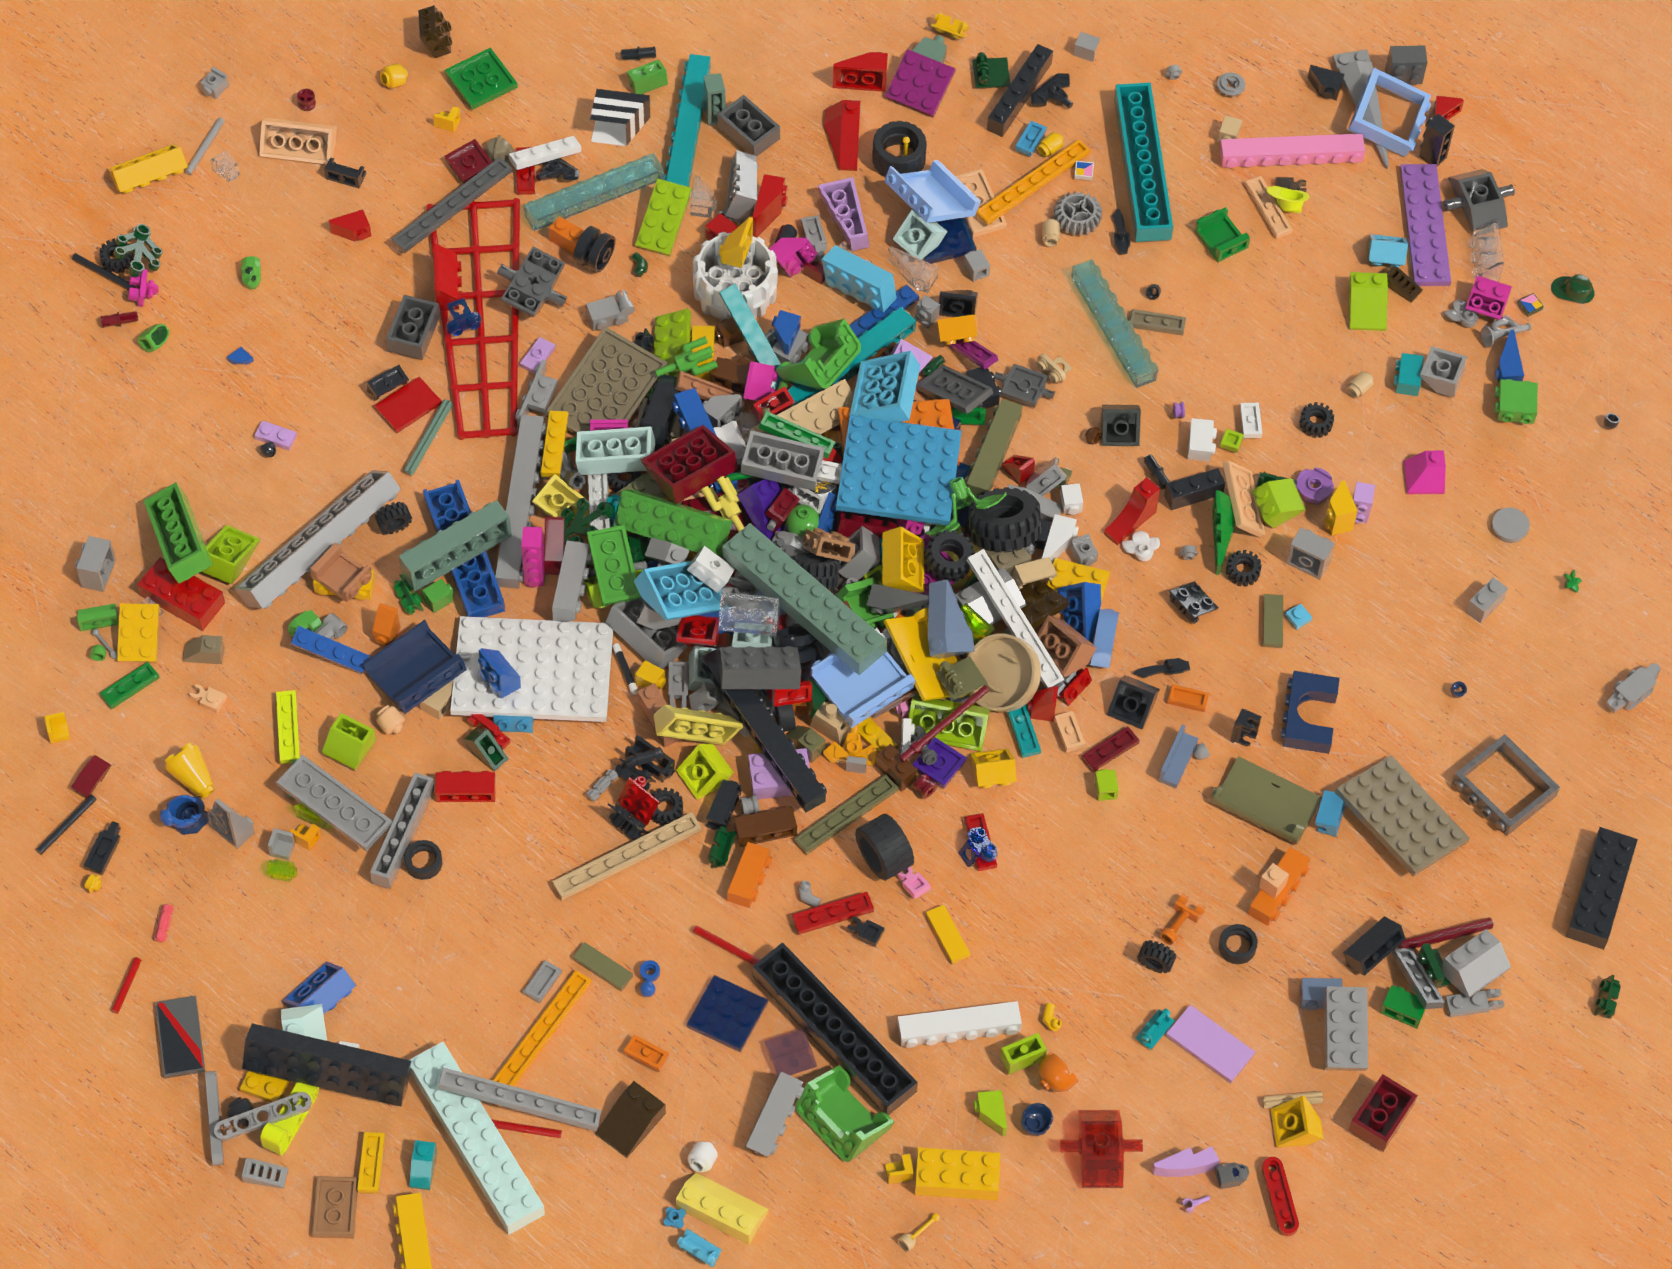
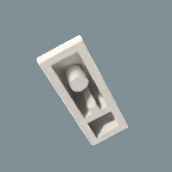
[1042,514,1079,563]

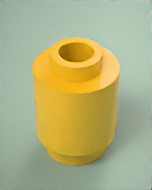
[1037,132,1064,158]

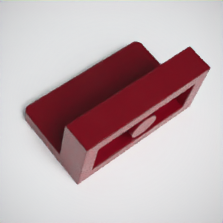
[766,488,800,533]

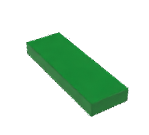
[100,662,160,710]

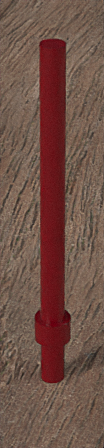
[899,685,989,762]

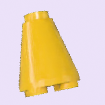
[165,743,215,799]

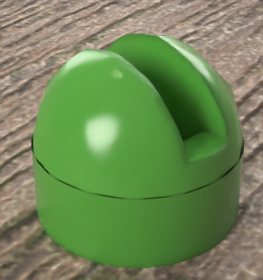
[90,645,106,661]

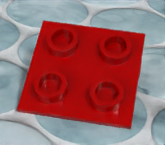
[617,776,659,826]

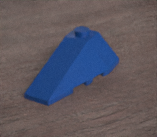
[1058,582,1101,644]

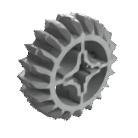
[1054,191,1102,236]

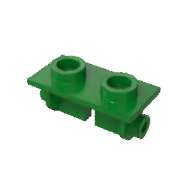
[951,406,986,425]
[393,574,424,615]

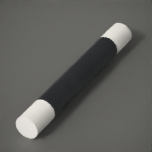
[612,643,638,695]

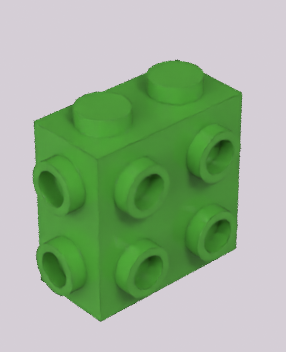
[1494,379,1538,424]

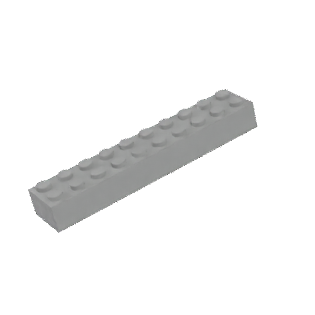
[234,470,401,609]

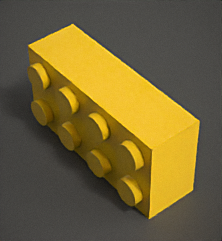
[915,1147,1001,1201]

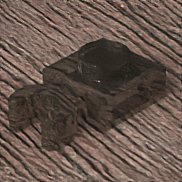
[1275,177,1307,192]

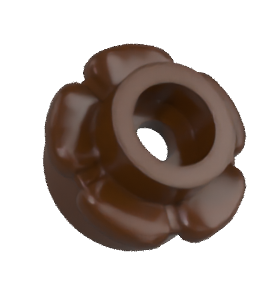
[1085,427,1102,444]

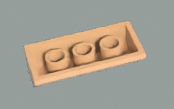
[259,118,337,164]

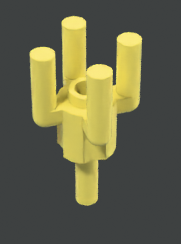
[701,476,744,533]

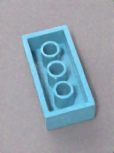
[822,245,897,312]

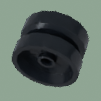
[573,226,616,273]
[772,627,816,663]

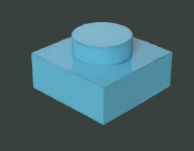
[1285,604,1312,630]

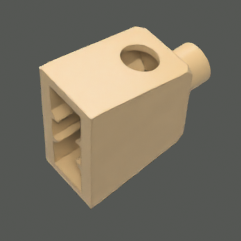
[810,701,851,745]

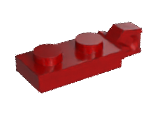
[466,714,511,750]

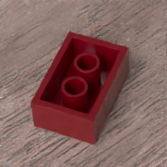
[1348,1074,1418,1152]

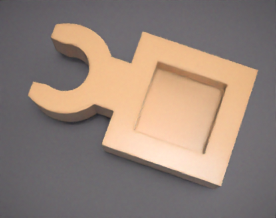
[190,684,227,713]

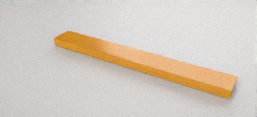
[976,139,1091,226]
[493,970,592,1107]

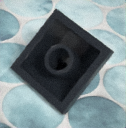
[939,290,978,317]

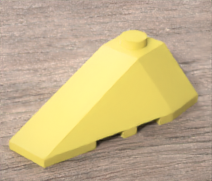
[532,474,590,528]

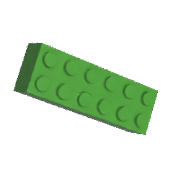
[143,482,213,584]
[614,489,732,557]

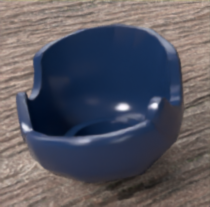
[1020,1103,1053,1136]

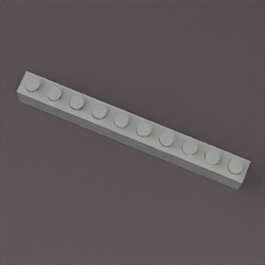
[495,415,547,589]

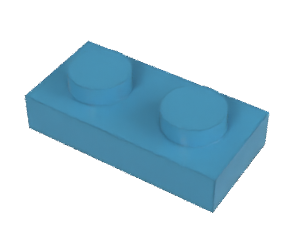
[1015,121,1047,157]

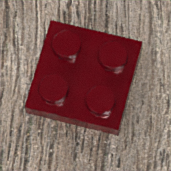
[445,139,492,184]

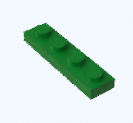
[759,411,835,459]

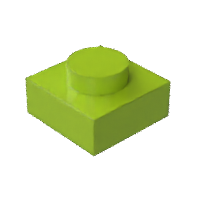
[1220,429,1244,453]

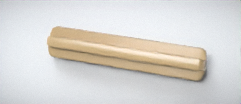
[1263,1091,1323,1108]

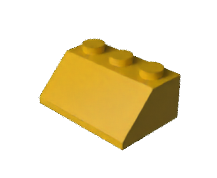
[882,527,924,593]

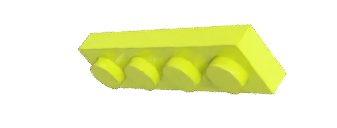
[276,690,300,764]

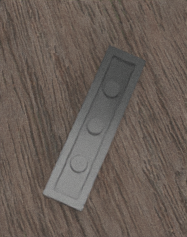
[1392,948,1445,1009]

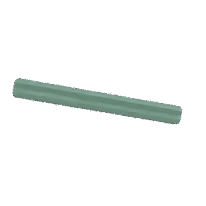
[404,399,452,476]

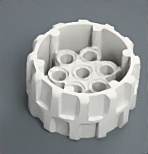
[693,232,778,322]

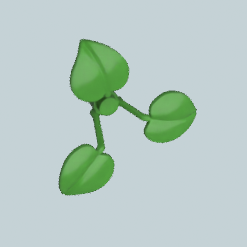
[926,477,1007,536]

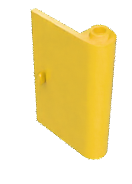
[883,608,968,701]

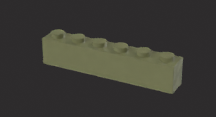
[965,399,1023,495]

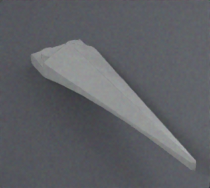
[1332,49,1389,169]

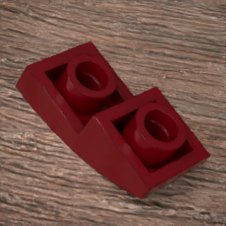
[71,755,112,797]

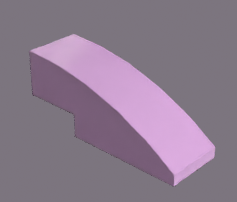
[1152,1147,1220,1177]

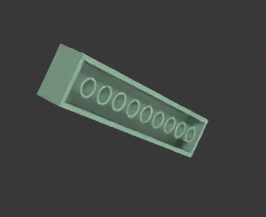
[722,523,887,675]

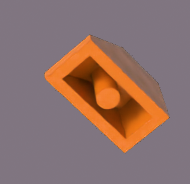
[372,603,400,645]

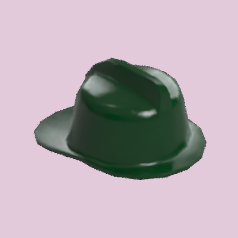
[1551,274,1595,304]

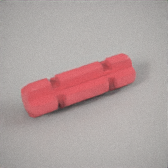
[154,904,174,943]

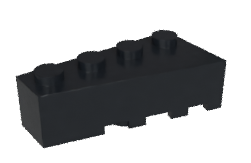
[640,374,681,451]

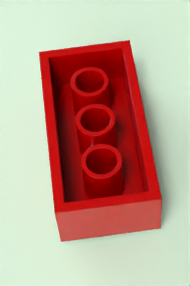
[137,557,225,631]

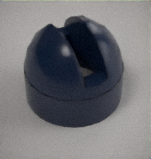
[1450,681,1467,698]

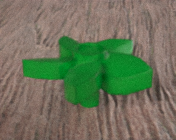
[1564,570,1582,593]

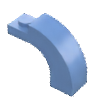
[1090,609,1119,668]

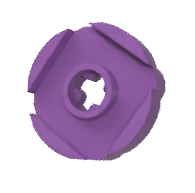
[1296,468,1334,505]

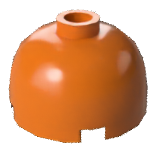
[1038,1052,1078,1092]

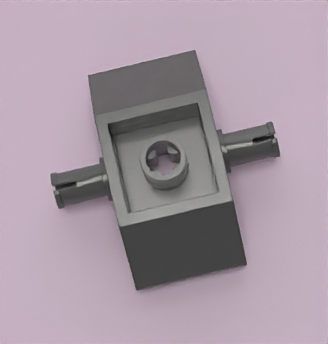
[1443,169,1515,235]
[497,246,567,317]

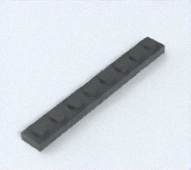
[392,157,512,254]

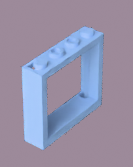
[1348,68,1431,157]

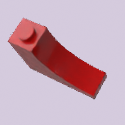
[1104,477,1160,545]

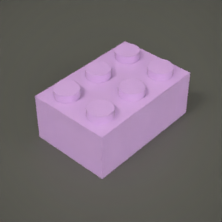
[748,748,810,799]

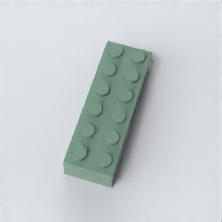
[399,500,512,592]

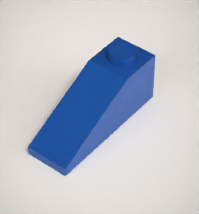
[1494,329,1524,383]

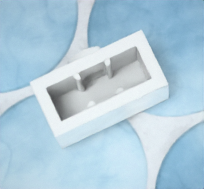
[687,546,735,593]

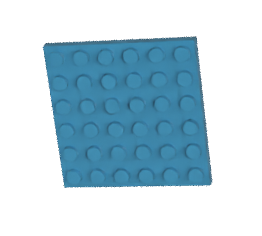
[836,415,962,526]

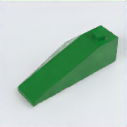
[1212,491,1236,575]

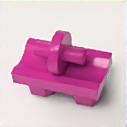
[128,269,159,307]

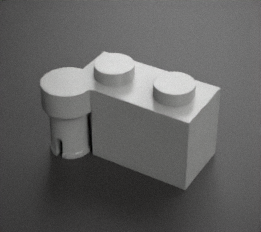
[586,290,635,331]

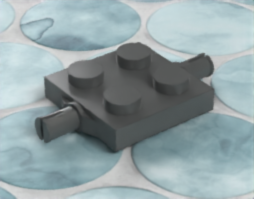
[994,364,1055,408]

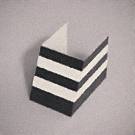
[590,89,650,146]

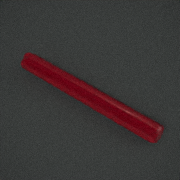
[1399,917,1494,949]

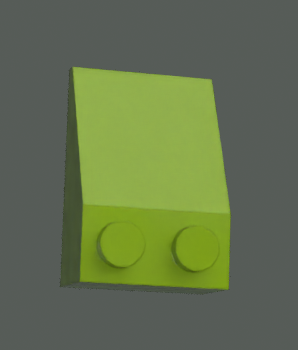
[1348,272,1388,331]
[201,525,260,584]

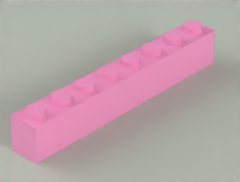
[1219,134,1365,168]

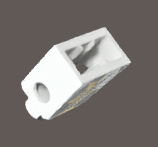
[792,480,837,514]

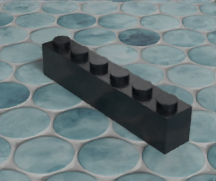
[987,44,1053,137]

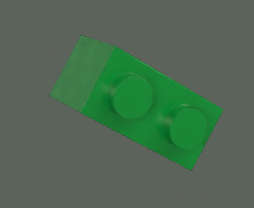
[1380,985,1426,1029]

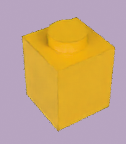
[635,660,666,689]

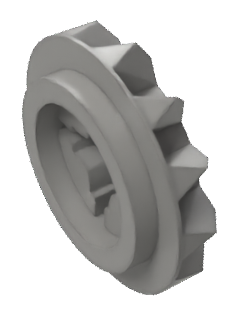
[1217,73,1245,97]

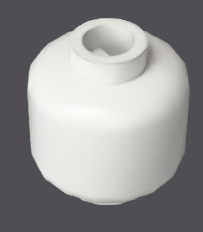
[687,1142,718,1172]

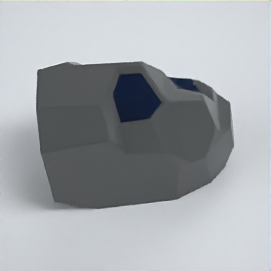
[1215,1162,1249,1189]

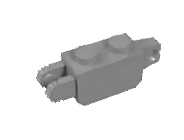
[1606,663,1661,713]

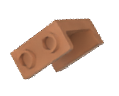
[310,542,372,602]

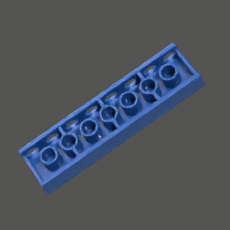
[423,479,505,617]

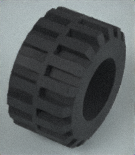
[924,530,975,583]
[792,553,839,589]

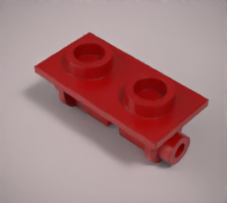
[1058,667,1092,706]

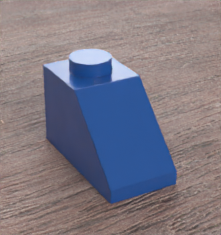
[772,310,801,355]

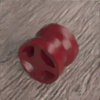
[297,88,316,111]
[913,774,938,799]

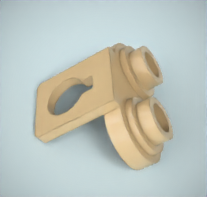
[1036,354,1072,383]

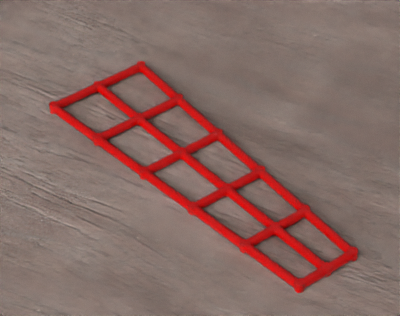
[426,198,520,440]

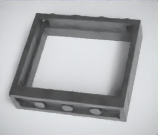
[1452,734,1560,836]

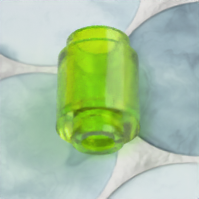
[266,859,298,882]

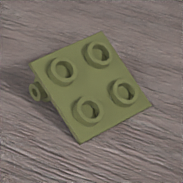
[936,656,988,700]

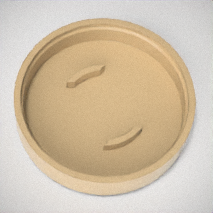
[968,634,1041,712]

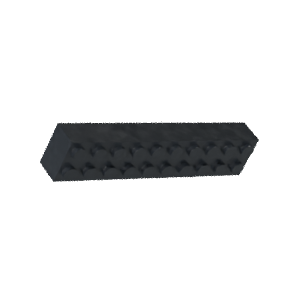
[752,942,918,1115]

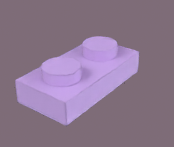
[255,421,297,451]

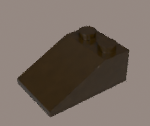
[595,1081,666,1158]

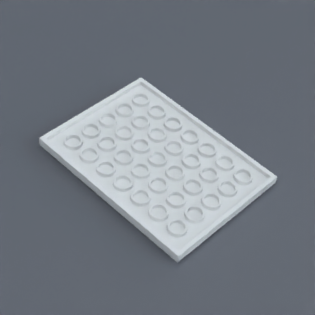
[450,616,613,722]

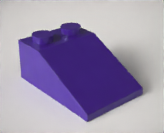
[737,479,784,541]

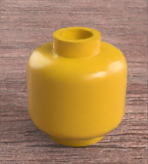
[380,63,408,89]

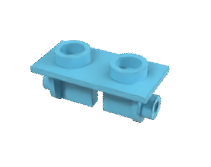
[677,1229,722,1267]

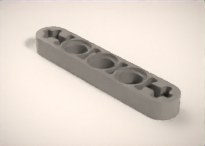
[205,1071,224,1166]
[214,1092,312,1141]

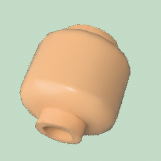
[376,705,405,735]

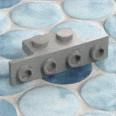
[515,359,558,427]

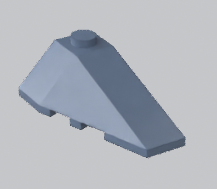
[928,580,975,659]

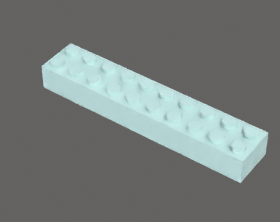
[410,1042,545,1235]

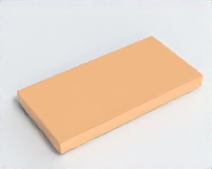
[955,169,1007,237]
[1223,460,1265,537]

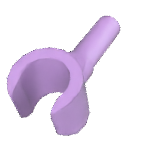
[1182,1195,1210,1213]

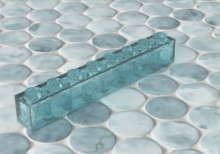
[524,153,664,231]
[1071,259,1159,388]

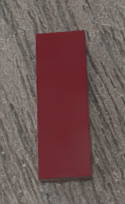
[1081,726,1140,772]

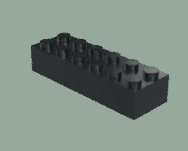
[1566,827,1638,950]

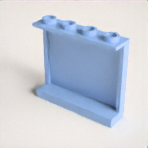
[884,160,981,223]
[810,652,915,728]

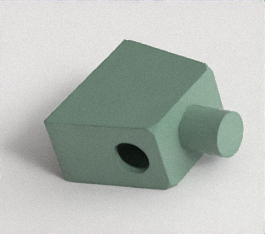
[912,35,947,63]

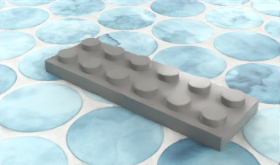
[276,755,392,852]

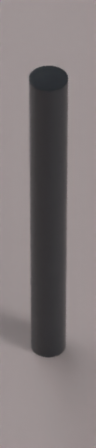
[72,253,135,290]
[36,794,97,855]

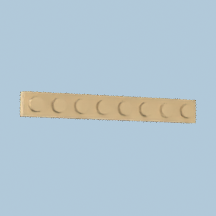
[552,812,701,900]

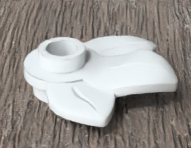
[1122,531,1160,561]

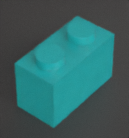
[1393,353,1424,396]

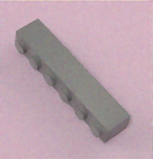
[370,773,435,889]

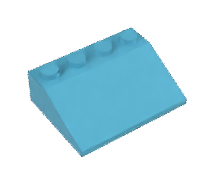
[850,351,920,422]
[634,561,729,620]

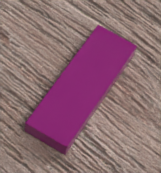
[950,339,999,370]

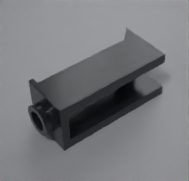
[625,735,675,783]
[706,779,741,831]

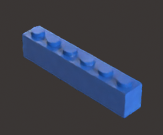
[671,388,738,494]

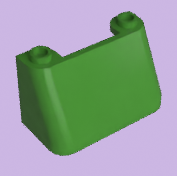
[776,319,861,390]
[796,1065,894,1162]

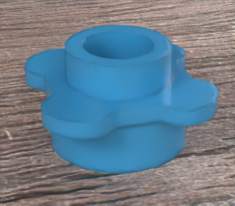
[664,1207,686,1229]

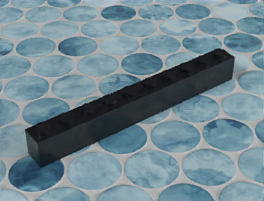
[701,646,827,813]

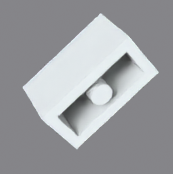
[1188,418,1217,462]

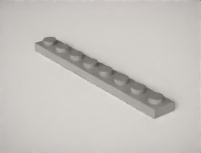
[438,1067,601,1131]

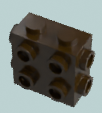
[418,5,452,58]

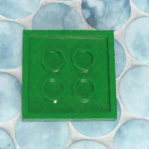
[445,47,518,110]

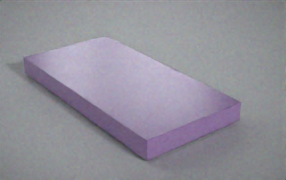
[1166,1005,1255,1083]

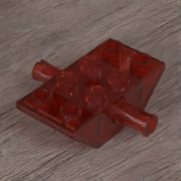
[1060,1110,1143,1188]

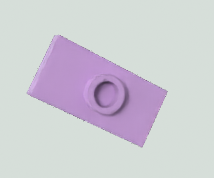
[520,337,556,374]

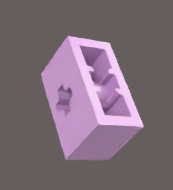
[1352,482,1375,523]

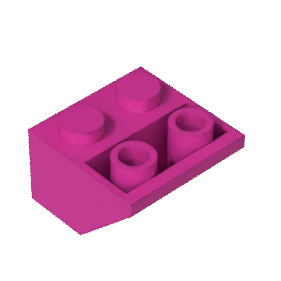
[769,238,818,277]
[1465,275,1512,320]

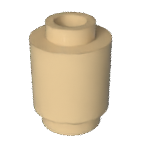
[1042,219,1060,247]
[1346,372,1374,398]

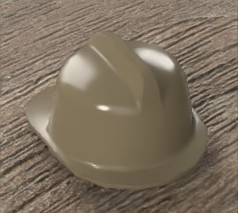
[484,135,513,165]

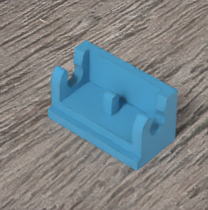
[1315,790,1346,837]

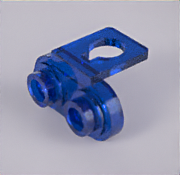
[446,298,482,336]
[959,827,998,867]

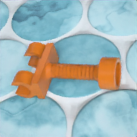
[1160,893,1206,945]

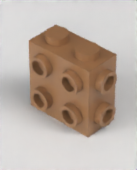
[802,527,855,563]

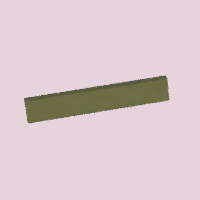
[794,774,898,855]

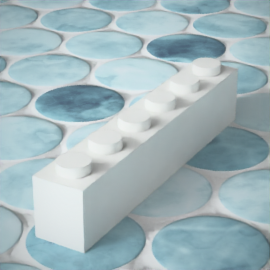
[897,1001,1022,1048]

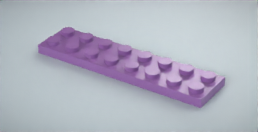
[1400,164,1451,286]

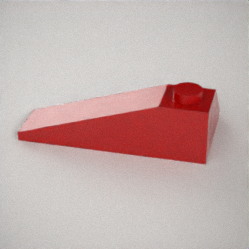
[824,100,861,171]

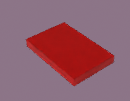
[374,376,442,433]

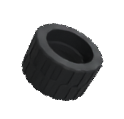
[872,121,927,178]
[855,813,914,881]

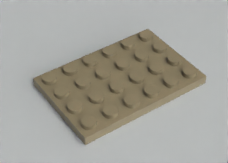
[545,327,668,435]
[1335,755,1470,876]

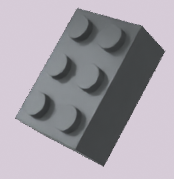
[717,95,780,156]
[386,295,440,360]

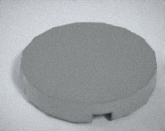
[1491,507,1530,543]

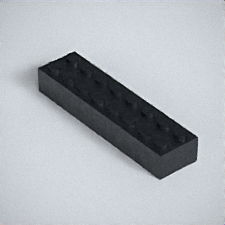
[242,1023,411,1107]

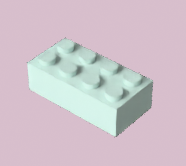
[576,427,655,475]

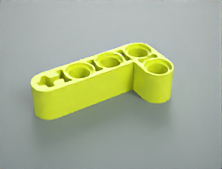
[260,1082,319,1156]

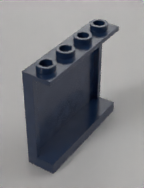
[362,620,467,714]

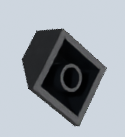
[1107,675,1160,729]

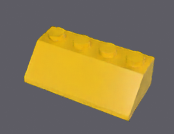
[107,144,188,194]

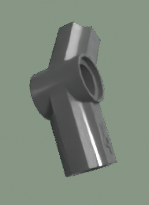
[560,451,586,489]

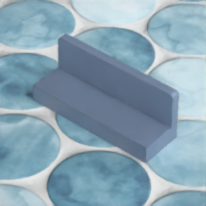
[1158,724,1199,789]

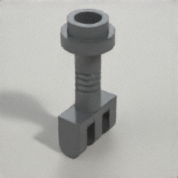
[910,725,937,765]

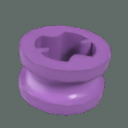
[1173,402,1185,419]

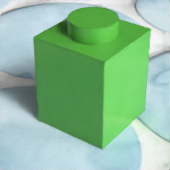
[422,579,454,613]

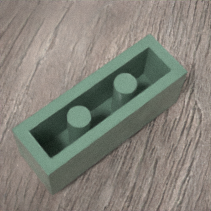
[703,73,726,126]

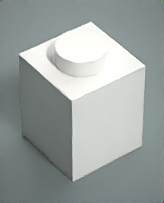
[1060,484,1083,515]

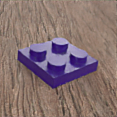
[912,737,967,789]

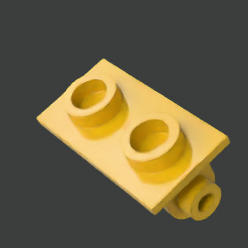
[931,13,969,39]

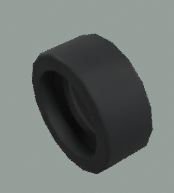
[774,704,796,732]
[404,840,443,880]
[1219,924,1258,964]

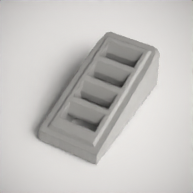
[242,1158,288,1189]

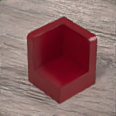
[803,261,825,284]

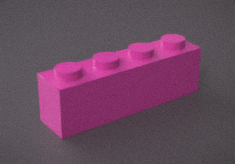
[521,527,545,587]

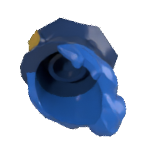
[160,795,209,835]

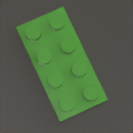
[587,525,641,606]

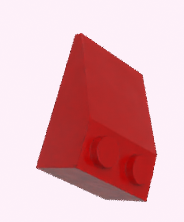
[833,52,888,92]
[752,174,788,238]
[676,615,721,648]

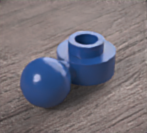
[640,960,660,997]

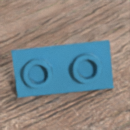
[494,715,534,733]

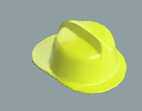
[1267,186,1310,213]

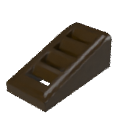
[1387,265,1423,303]

